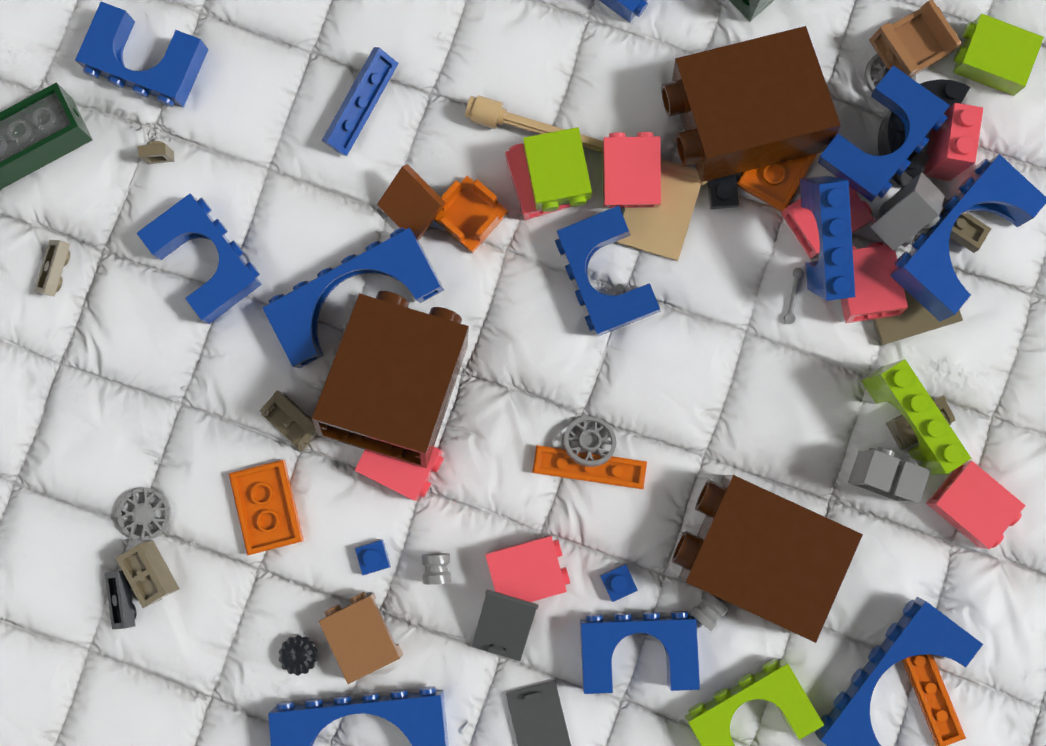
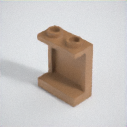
[869,0,961,78]
[318,591,403,684]

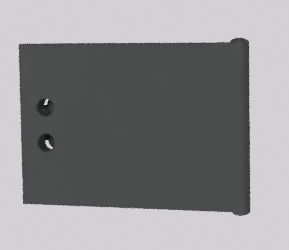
[471,589,539,661]
[506,680,571,746]

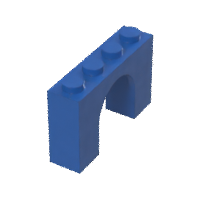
[75,1,209,107]
[817,66,950,203]
[800,176,855,301]
[137,193,262,324]
[555,205,661,336]
[580,611,700,694]

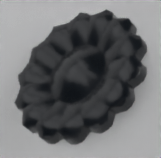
[279,635,318,676]

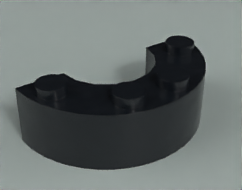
[877,79,971,187]

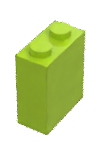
[953,13,1044,96]
[523,127,592,212]

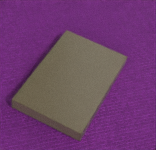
[872,289,963,346]

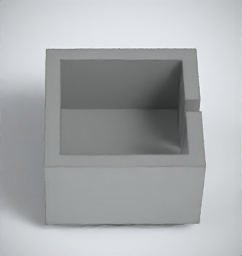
[870,172,945,251]
[848,447,931,503]

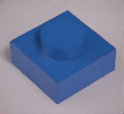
[355,540,391,575]
[600,564,638,602]

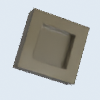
[138,141,175,164]

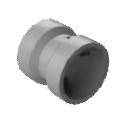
[422,553,451,585]
[689,592,729,631]

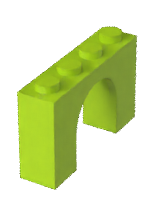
[861,359,972,475]
[684,659,824,746]

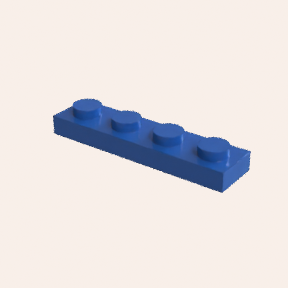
[321,47,399,156]

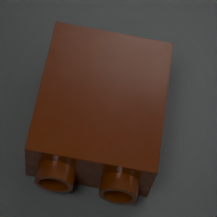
[661,26,841,182]
[312,291,469,469]
[672,475,863,643]

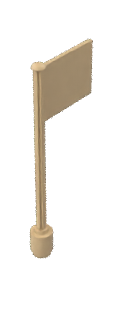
[465,95,707,261]

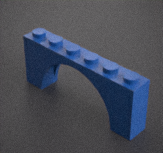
[890,154,1046,322]
[263,228,444,368]
[815,597,983,746]
[268,686,449,746]

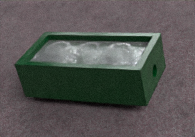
[0,82,93,190]

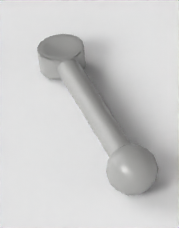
[784,268,804,324]

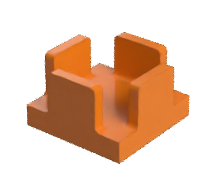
[434,176,508,253]

